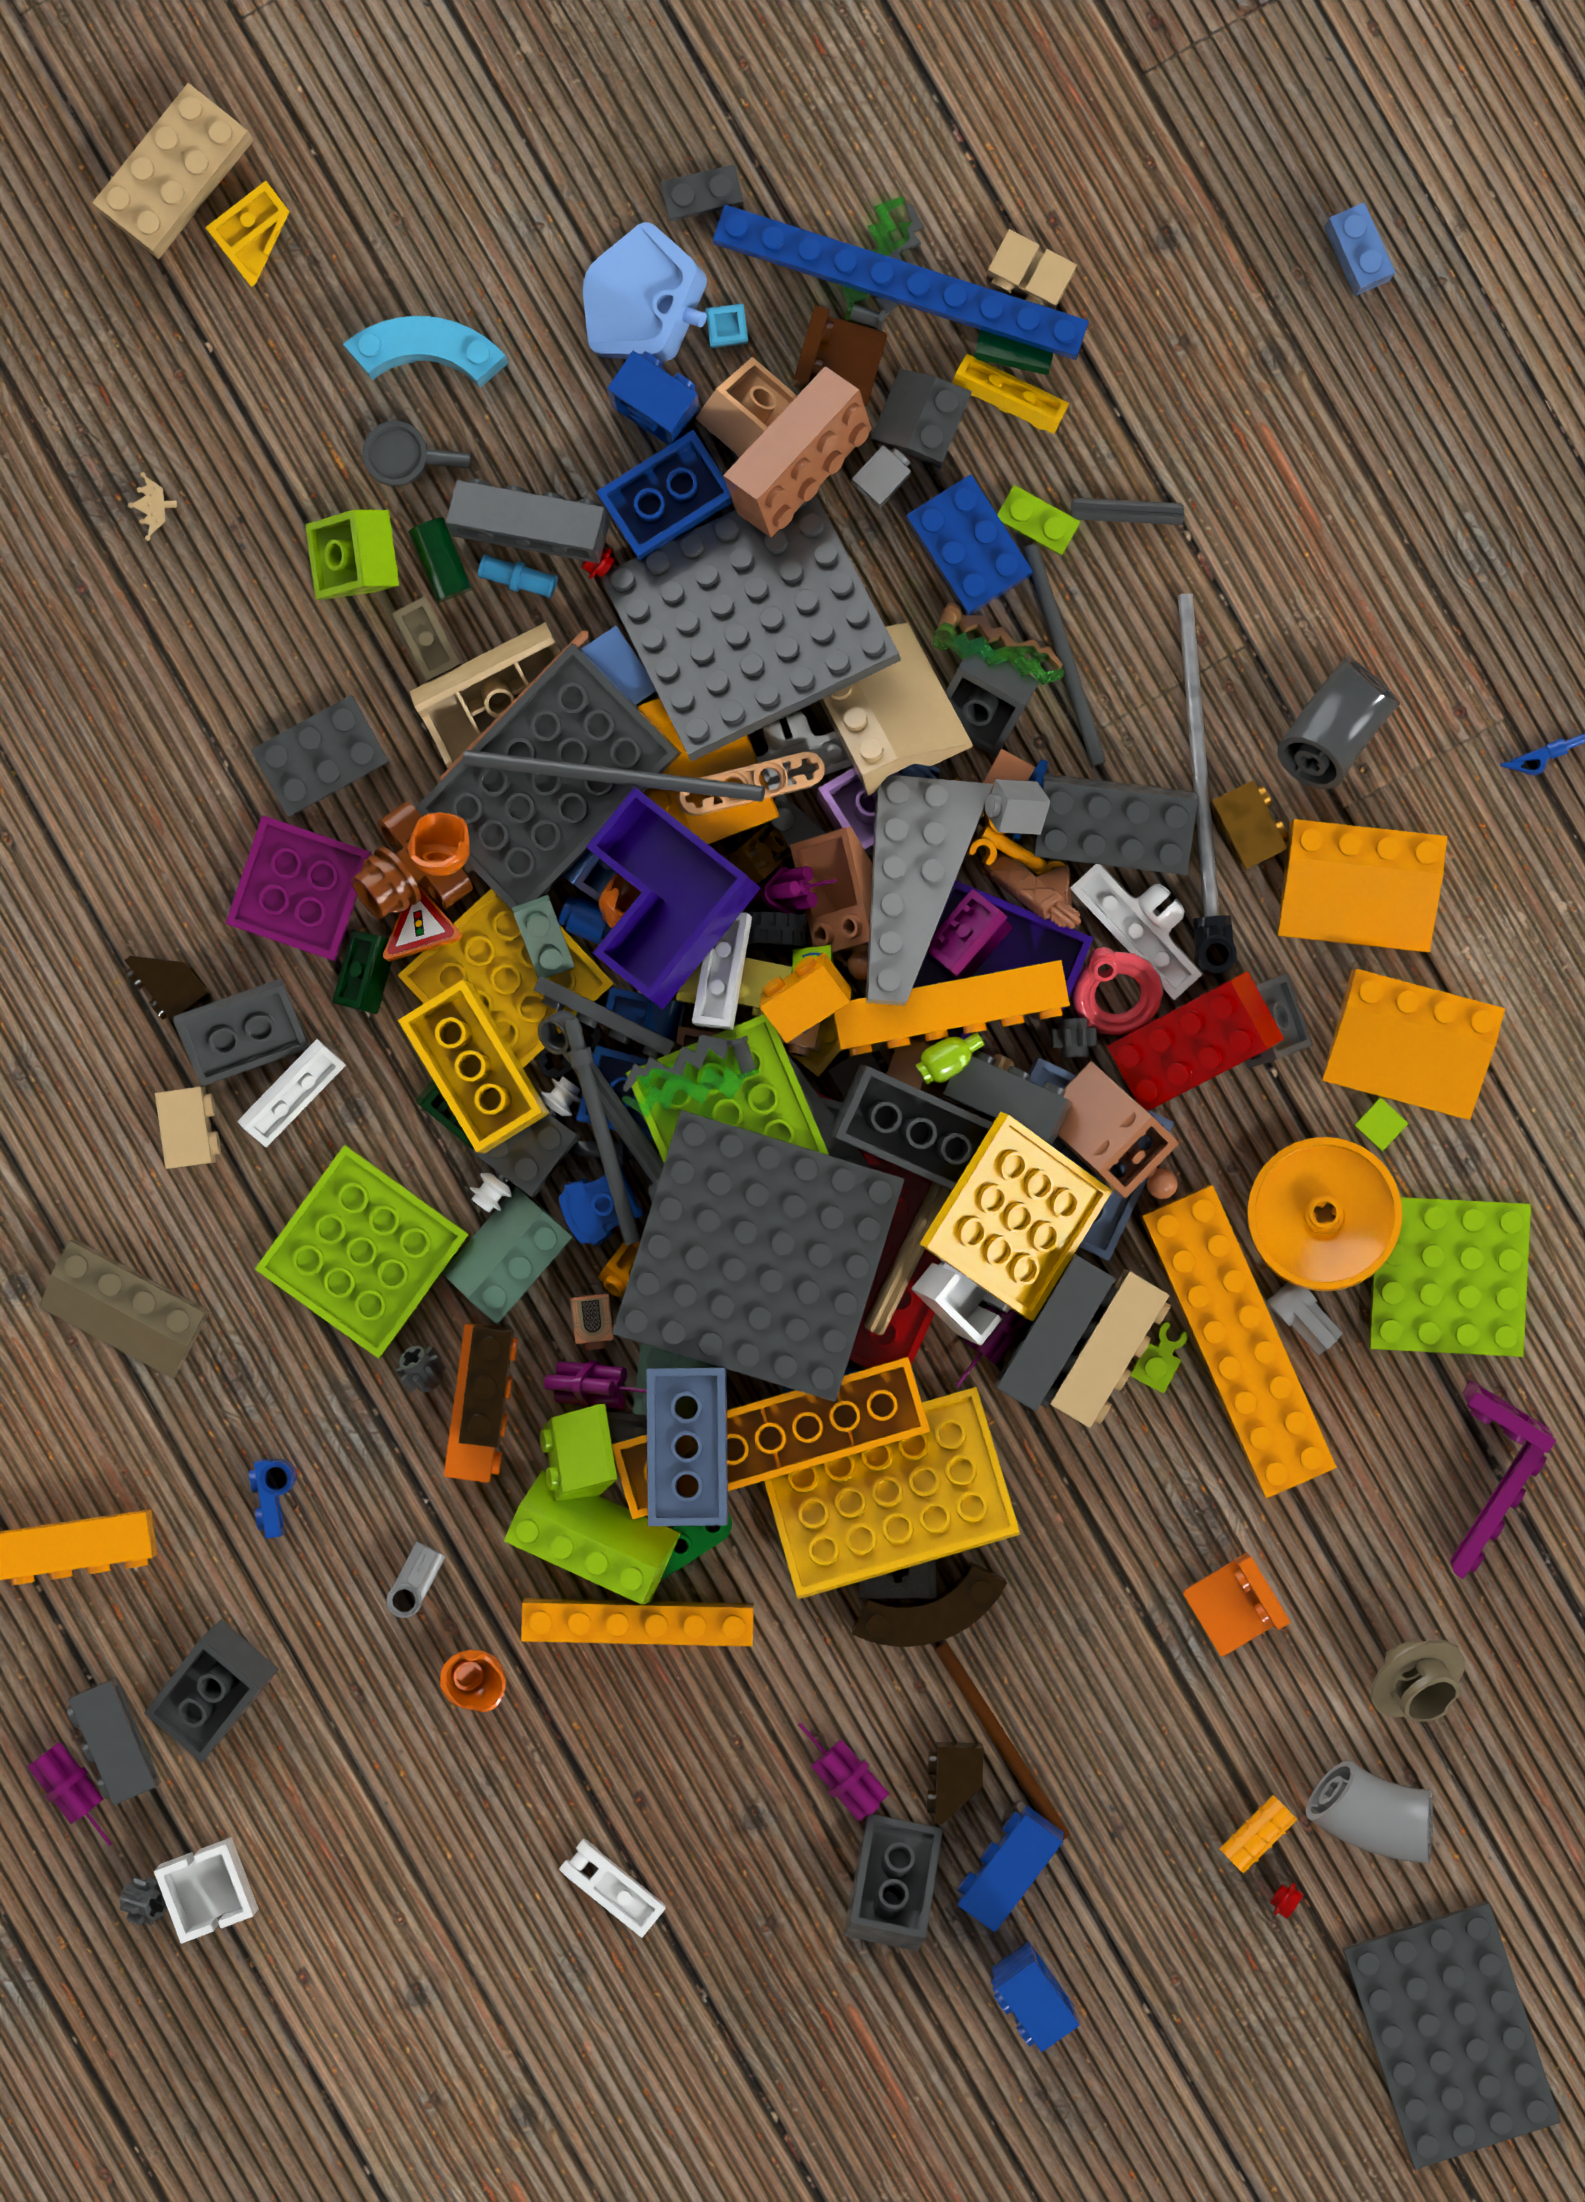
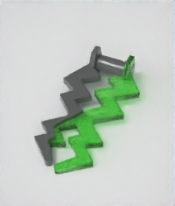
[841,197,924,331]
[622,1034,759,1118]

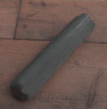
[1071,498,1184,525]

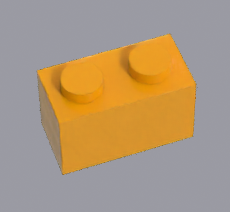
[759,952,851,1043]

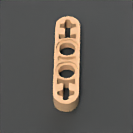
[677,752,825,816]

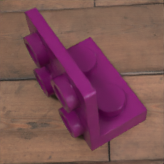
[927,889,1012,980]

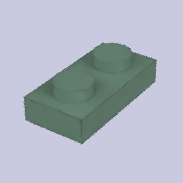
[512,895,575,979]

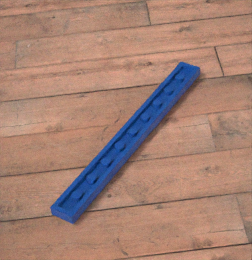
[713,204,1089,360]

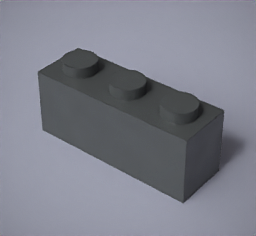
[943,1050,1072,1145]
[67,1677,161,1806]

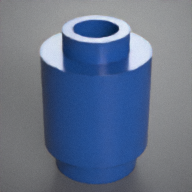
[558,896,612,944]

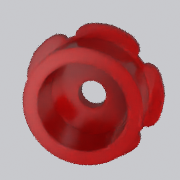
[581,547,615,579]
[1270,1883,1304,1919]

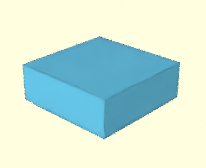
[706,304,748,348]

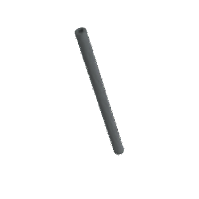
[1023,543,1106,767]

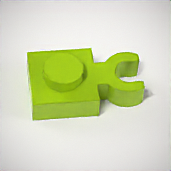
[1130,1321,1188,1394]

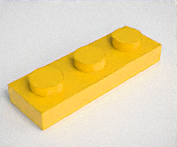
[952,353,1070,434]

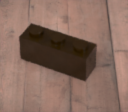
[459,1325,514,1448]

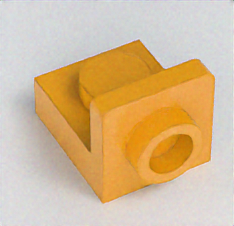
[598,1238,641,1298]

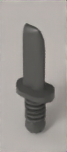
[571,1138,659,1166]

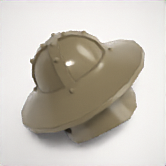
[1370,1639,1465,1722]

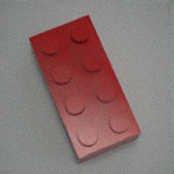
[1107,971,1284,1112]

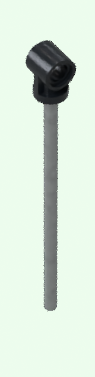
[1177,594,1237,976]

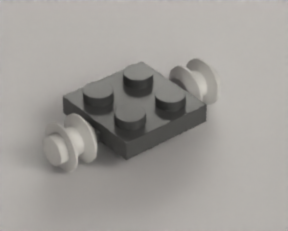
[470,1077,581,1213]

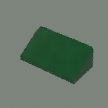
[974,330,1053,375]
[332,929,392,1014]

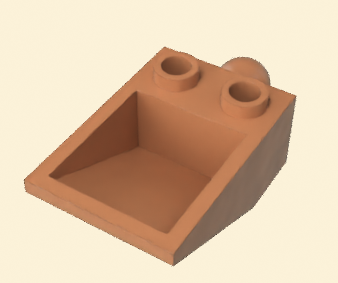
[790,827,872,981]
[1057,1061,1179,1199]

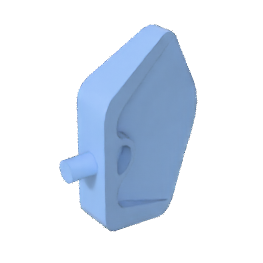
[583,222,707,361]

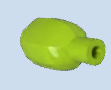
[915,1032,985,1085]

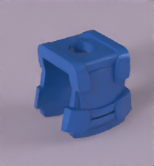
[559,1166,646,1247]

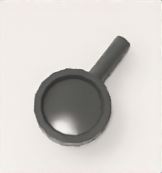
[362,420,471,487]

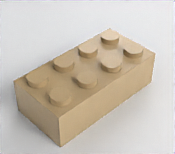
[92,83,254,259]
[1049,1269,1171,1428]

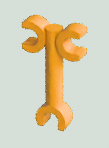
[966,813,1065,876]

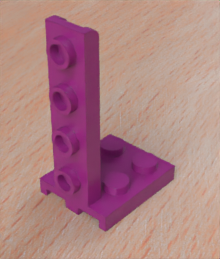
[1450,1380,1556,1579]

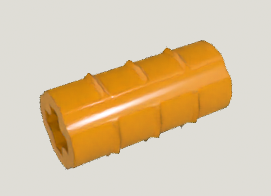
[1219,1795,1298,1874]

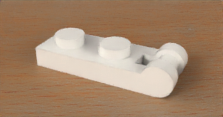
[559,1839,666,1938]

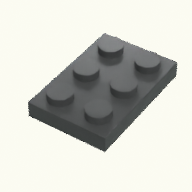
[251,695,390,818]
[173,978,309,1087]

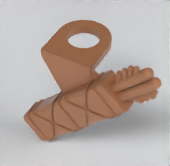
[984,852,1081,929]

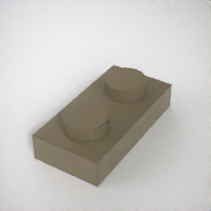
[392,596,461,682]

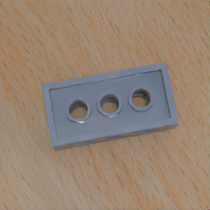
[646,1368,728,1526]

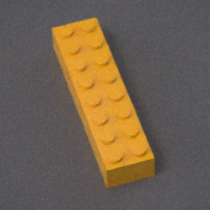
[1139,1185,1337,1499]
[612,1357,930,1520]

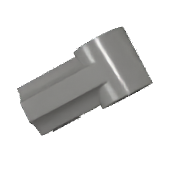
[1266,1282,1343,1355]
[386,1541,446,1618]

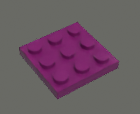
[225,815,372,961]

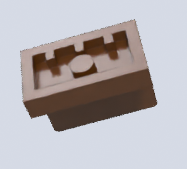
[794,305,887,407]

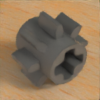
[1050,1018,1097,1058]
[396,1346,446,1392]
[120,1877,167,1926]

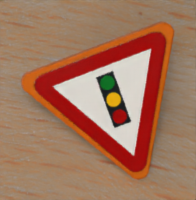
[383,884,462,961]

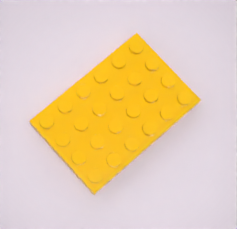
[764,1387,1020,1599]

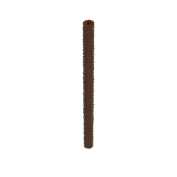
[934,1641,1070,1840]

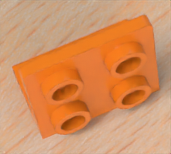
[1183,1552,1291,1657]

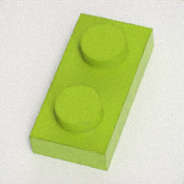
[997,485,1081,557]

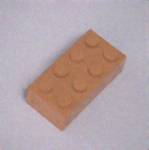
[723,366,872,538]

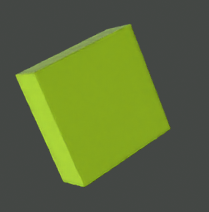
[1353,1097,1409,1151]

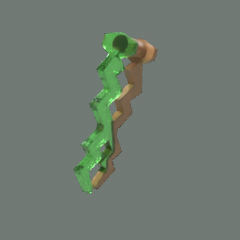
[933,602,1065,685]

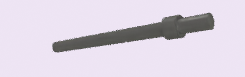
[563,1017,640,1245]

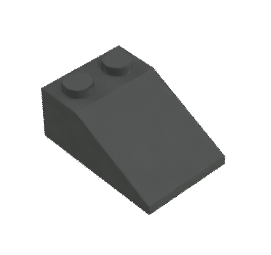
[144,1620,279,1763]
[843,1814,943,1951]

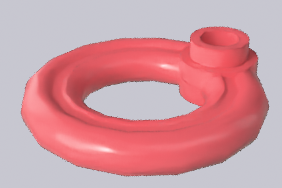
[1072,947,1163,1036]

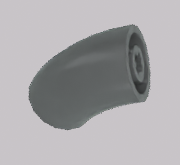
[1277,656,1400,789]

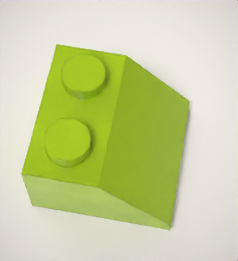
[305,510,399,600]
[540,1404,617,1501]

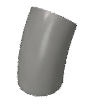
[1306,1760,1433,1863]

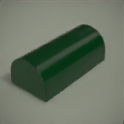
[408,517,473,604]

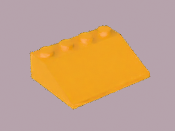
[638,698,780,847]
[1277,819,1448,953]
[1322,969,1505,1120]

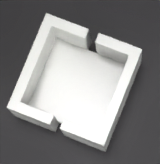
[911,1259,1011,1346]
[154,1837,259,1944]

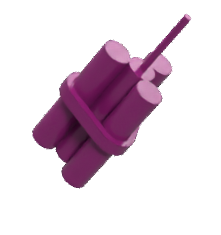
[747,866,837,914]
[956,1305,1030,1387]
[544,1360,647,1409]
[798,1722,890,1821]
[27,1742,112,1846]

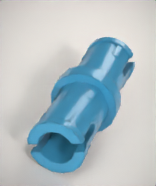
[478,554,558,599]

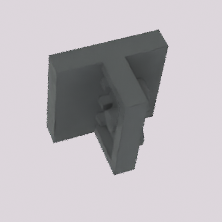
[1245,973,1313,1069]

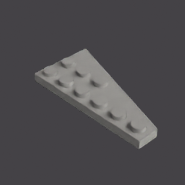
[866,775,993,1006]

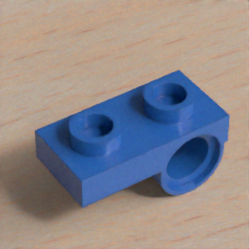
[602,987,686,1041]
[249,1458,297,1539]

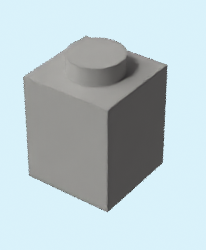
[851,445,911,510]
[985,779,1051,835]

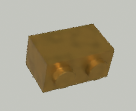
[1210,780,1289,871]

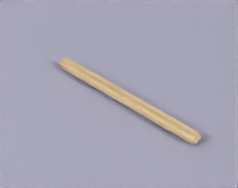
[864,1054,1014,1335]

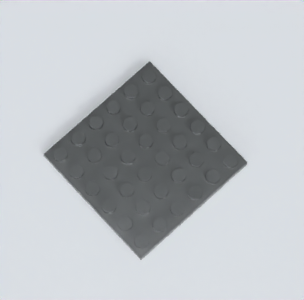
[600,495,901,762]
[612,1110,905,1402]

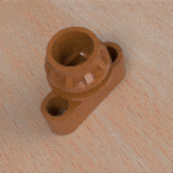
[351,802,473,919]

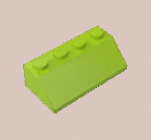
[504,1470,681,1605]

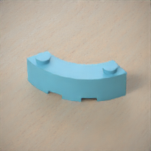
[343,316,508,388]

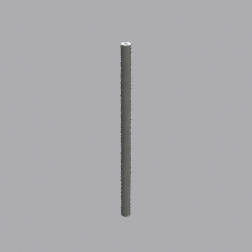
[463,750,765,802]

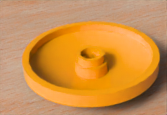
[1247,1137,1402,1291]

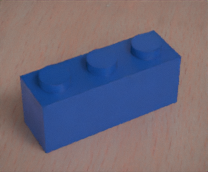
[957,1805,1064,1932]

